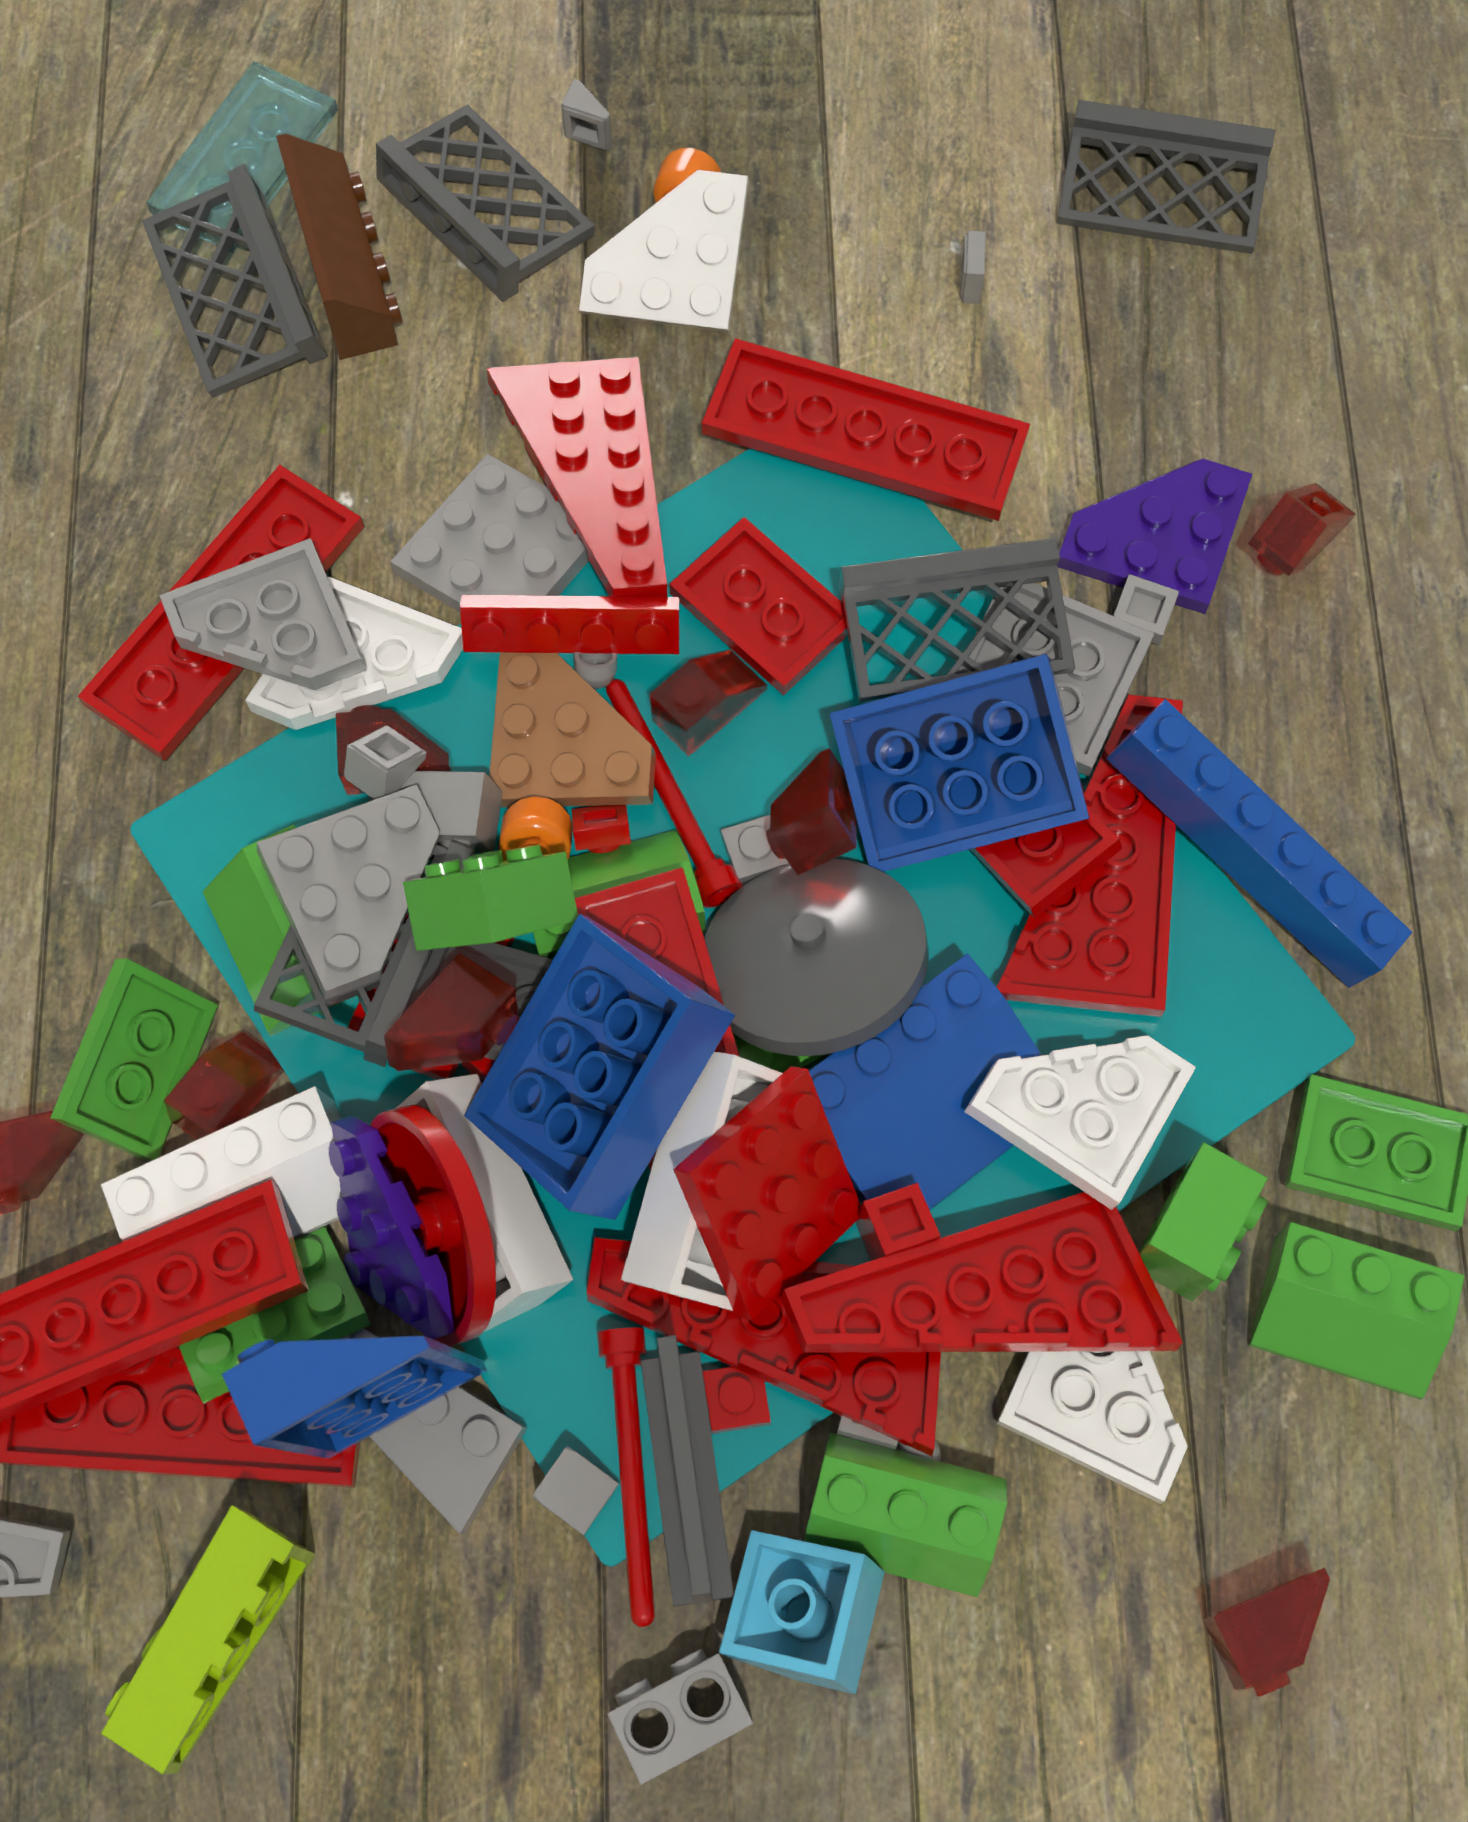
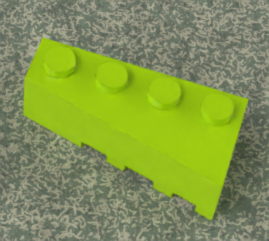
[101,1505,315,1775]

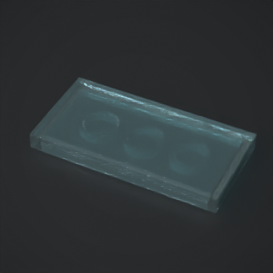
[146,61,338,253]

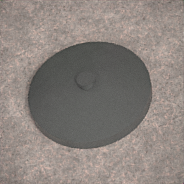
[704,859,929,1056]

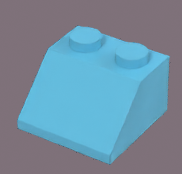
[719,1530,885,1695]

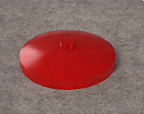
[370,1105,496,1346]

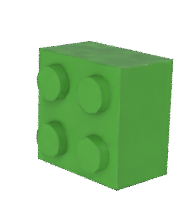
[403,844,578,951]
[1138,1142,1268,1302]

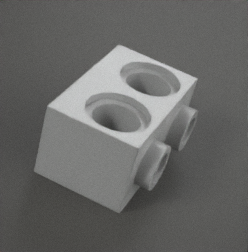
[607,1649,753,1785]

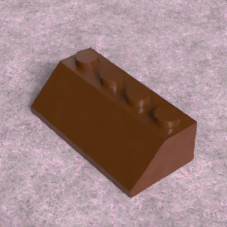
[276,133,403,360]

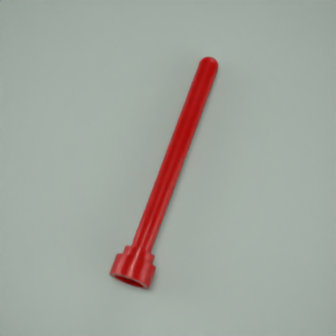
[606,679,743,908]
[597,1327,655,1627]

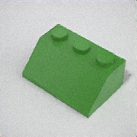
[202,824,350,1036]
[533,830,706,959]
[1248,1222,1465,1400]
[803,1433,1007,1597]

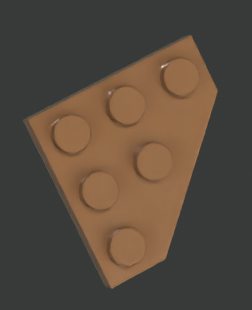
[489,653,656,808]

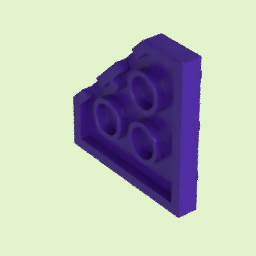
[1057,458,1252,614]
[329,1116,454,1339]

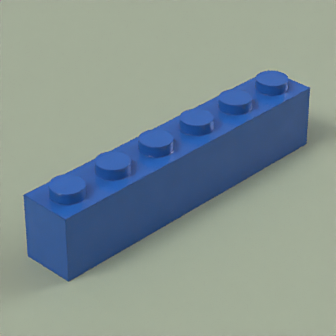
[1106,699,1412,988]

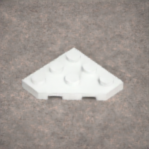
[579,170,749,333]
[245,577,463,730]
[964,1035,1196,1210]
[996,1351,1188,1504]

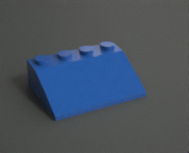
[829,654,1089,872]
[464,914,735,1220]
[809,953,1042,1210]
[222,1336,488,1459]

